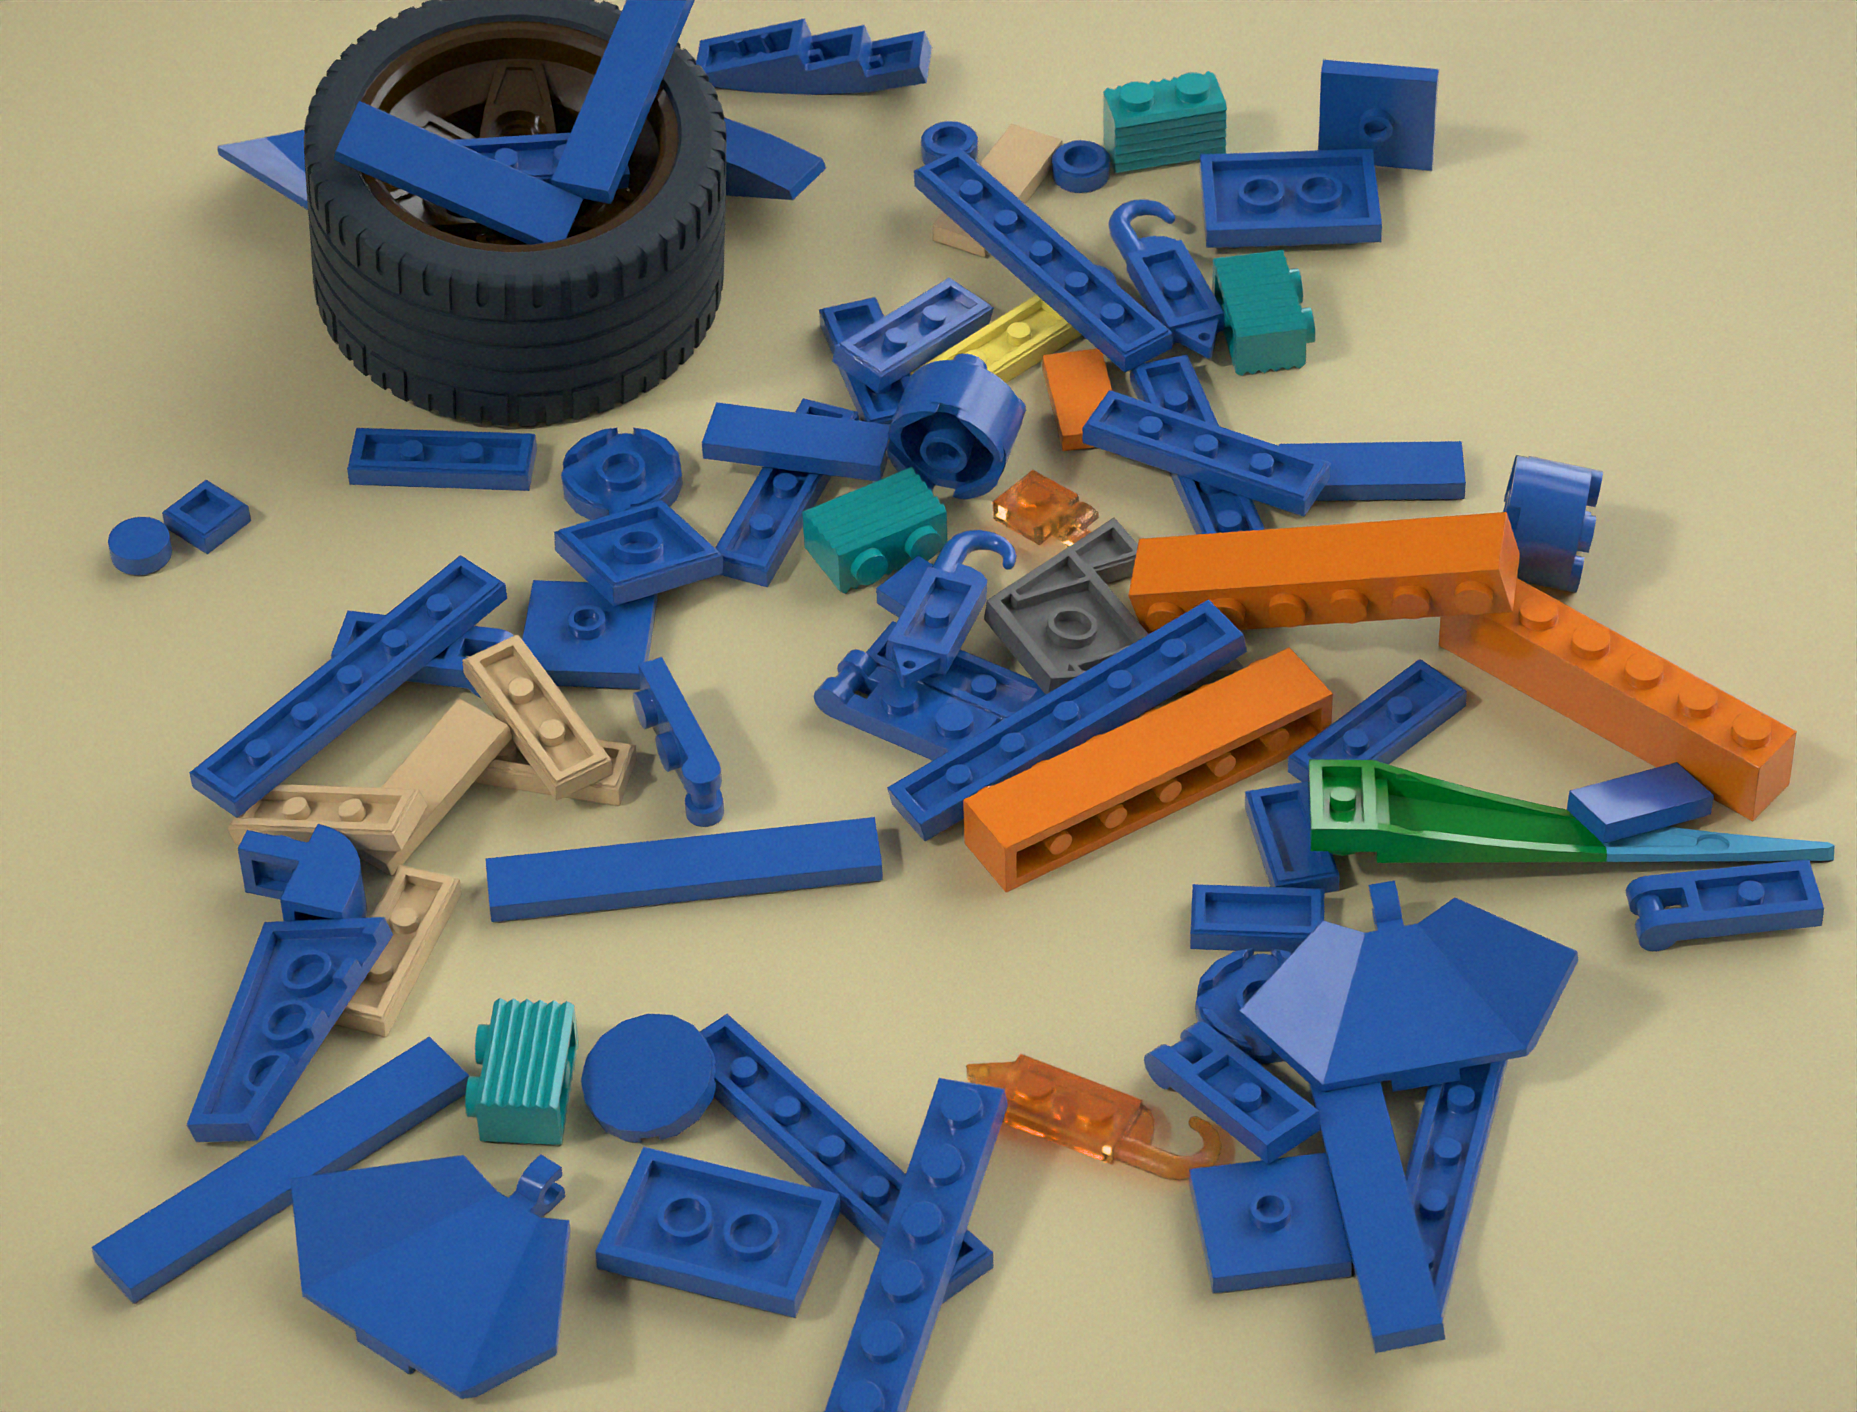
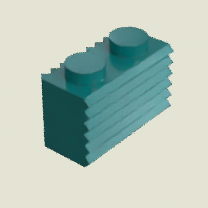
[1103,71,1228,173]
[1212,250,1316,376]
[802,467,948,594]
[465,998,578,1145]

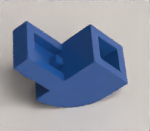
[238,824,367,921]

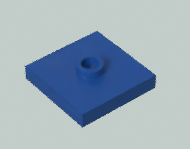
[1318,59,1439,171]
[554,500,723,606]
[522,580,658,689]
[1189,1152,1352,1293]

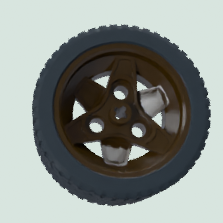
[304,0,727,426]

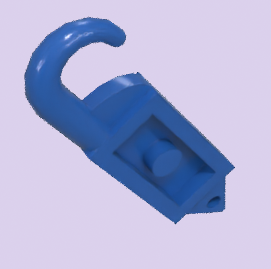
[1108,199,1225,359]
[886,530,1017,688]

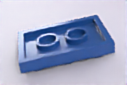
[1200,149,1382,248]
[595,1147,841,1318]

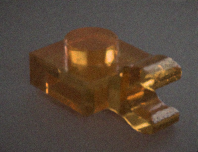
[992,470,1099,547]

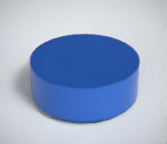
[921,121,978,165]
[1052,140,1110,193]
[108,517,172,575]

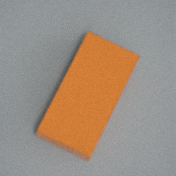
[1042,348,1112,451]

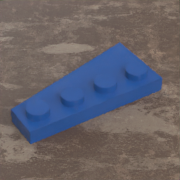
[186,917,393,1142]

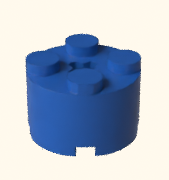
[887,353,1026,499]
[1503,455,1603,593]

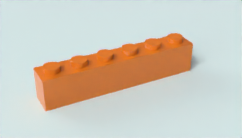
[1128,512,1520,634]
[1439,578,1797,821]
[963,647,1333,892]

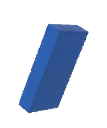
[1567,762,1714,844]
[1245,781,1340,893]
[1190,884,1325,953]

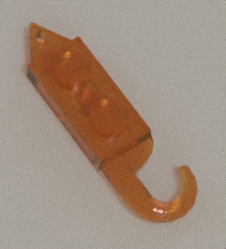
[966,1053,1222,1181]

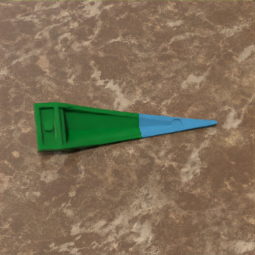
[1308,759,1835,863]

